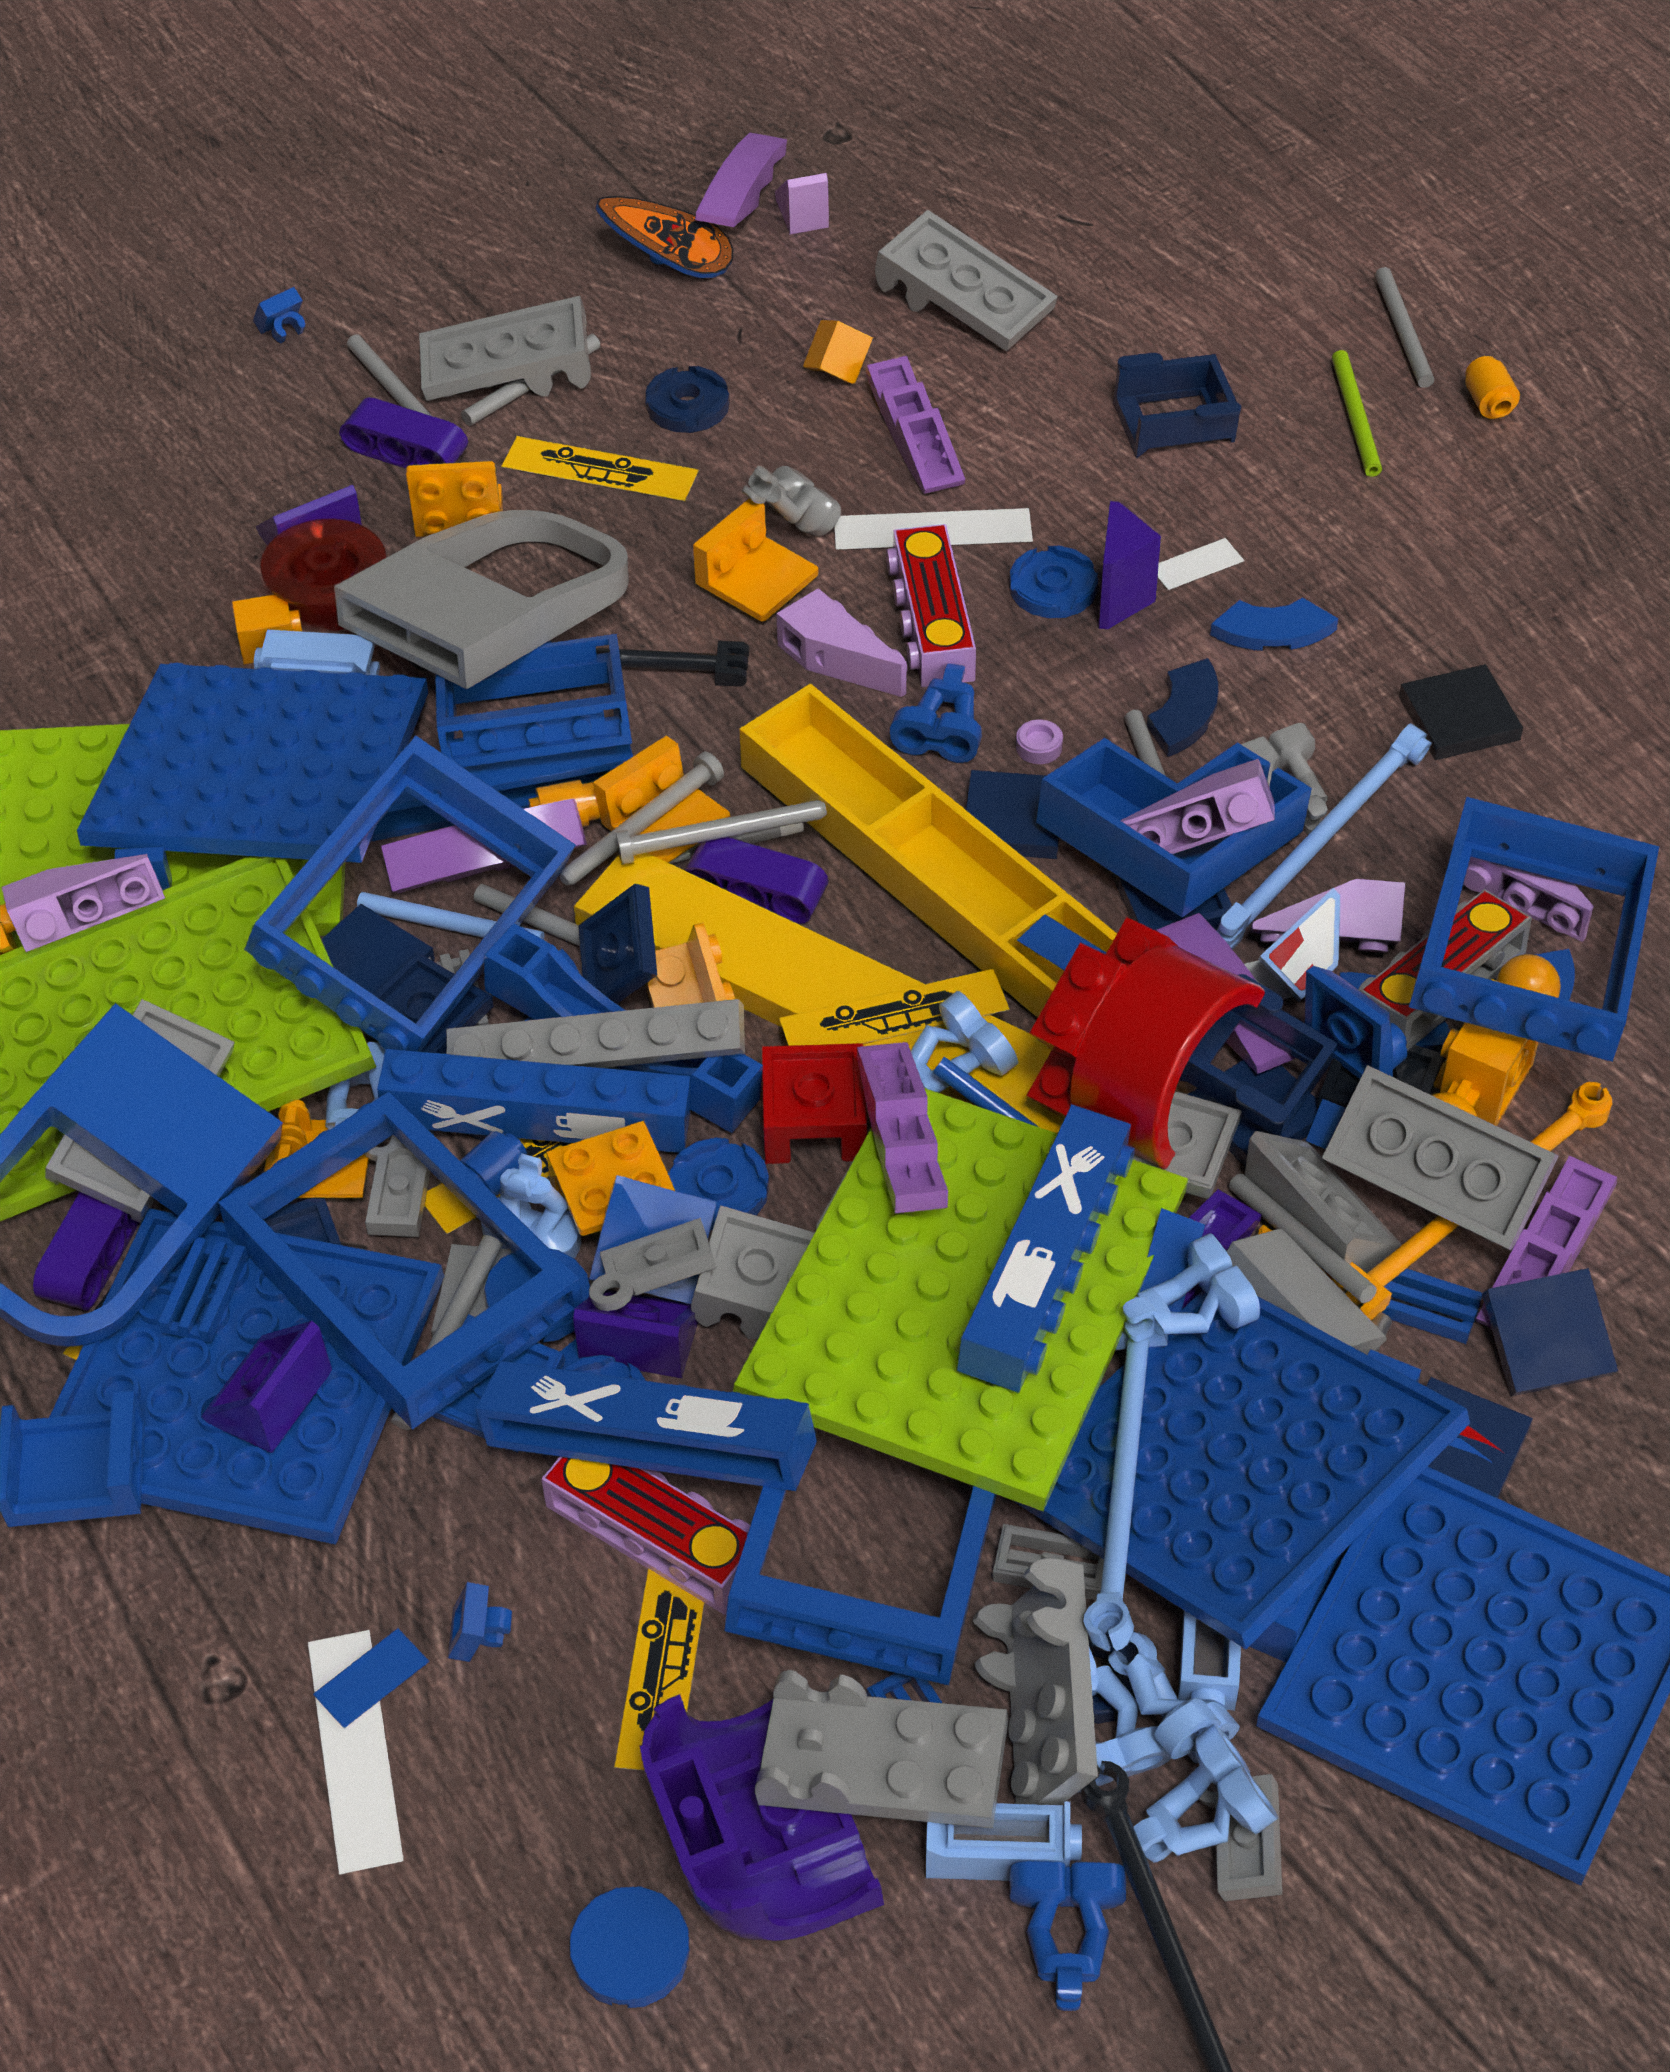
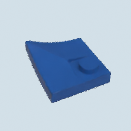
[588,1175,717,1304]

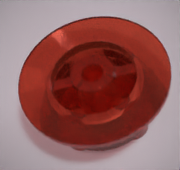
[260,519,387,631]

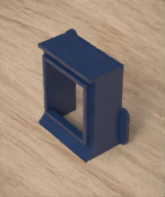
[1113,353,1241,459]
[1179,974,1338,1136]

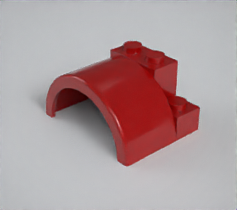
[1026,917,1265,1170]

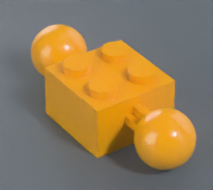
[1432,954,1561,1126]

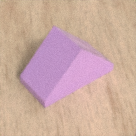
[775,173,829,234]

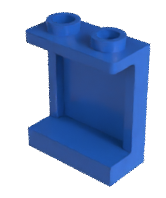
[0,1390,145,1527]

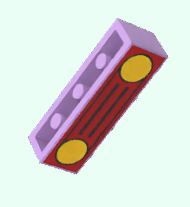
[886,524,976,687]
[541,1457,750,1615]

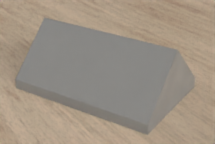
[1245,1131,1402,1272]
[1227,1228,1387,1355]

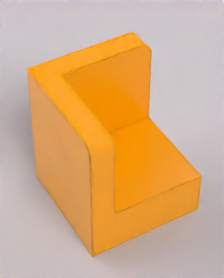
[803,320,873,384]

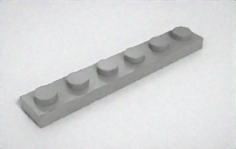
[447,999,745,1068]

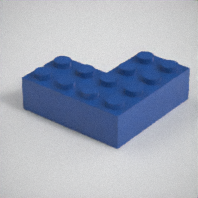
[1036,738,1312,917]

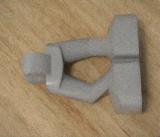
[742,466,841,536]
[1241,723,1328,834]

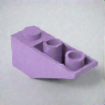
[776,588,907,697]
[1120,759,1275,854]
[2,854,165,952]
[1463,857,1594,942]
[1250,879,1405,953]

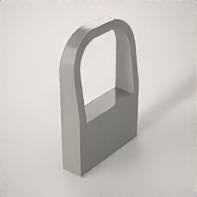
[334,510,629,689]

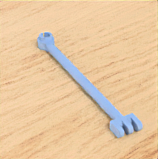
[1217,723,1432,950]
[1083,1329,1168,1651]

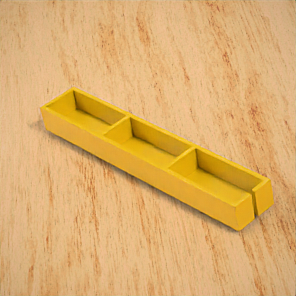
[739,683,1117,1018]

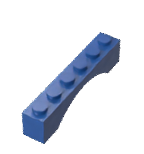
[484,923,763,1133]

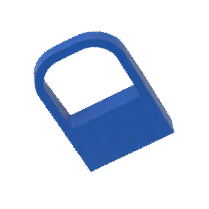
[0,1003,283,1346]

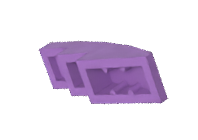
[695,133,787,227]
[866,356,965,494]
[381,798,587,893]
[1156,913,1296,1074]
[857,1042,948,1213]
[1476,1156,1617,1329]

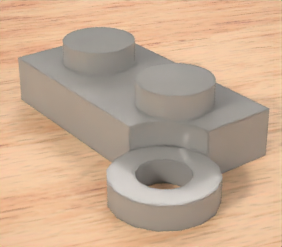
[364,1135,430,1237]
[589,1218,717,1311]
[1199,1774,1282,1901]

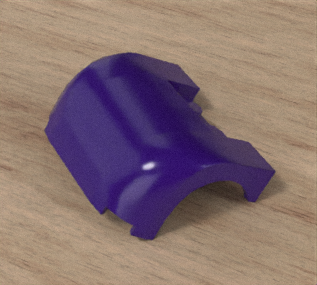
[640,1694,884,1941]

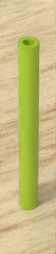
[1332,350,1382,477]

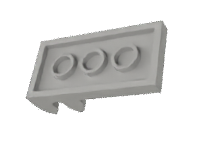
[875,210,1058,351]
[419,296,591,401]
[45,999,235,1223]
[1322,1065,1559,1251]
[691,1205,815,1339]
[972,1558,1098,1805]
[755,1670,1008,1828]

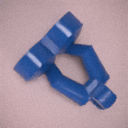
[890,663,982,763]
[1010,1861,1126,2011]

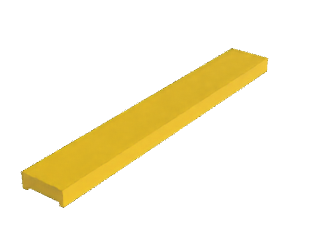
[574,853,1064,1134]

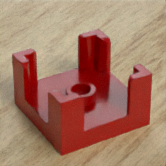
[762,1043,867,1164]

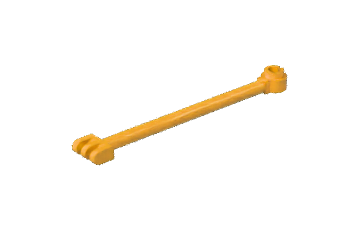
[1331,1082,1612,1320]

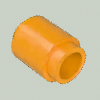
[1465,356,1520,419]
[528,780,600,827]

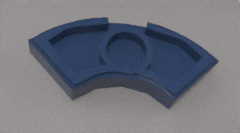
[1147,658,1219,757]

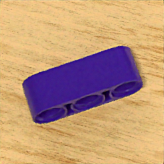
[339,397,468,469]
[684,837,829,924]
[33,1192,140,1310]

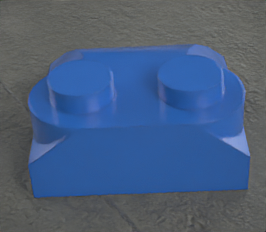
[1305,966,1407,1079]

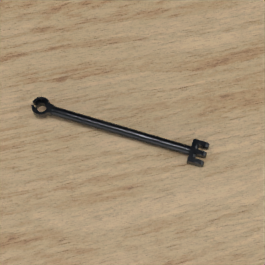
[408,640,750,687]
[1080,1761,1233,2072]

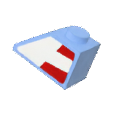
[1258,888,1340,1002]

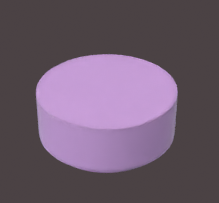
[1016,719,1063,764]

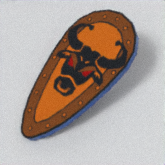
[596,196,734,278]

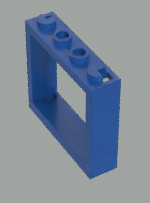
[436,634,632,767]

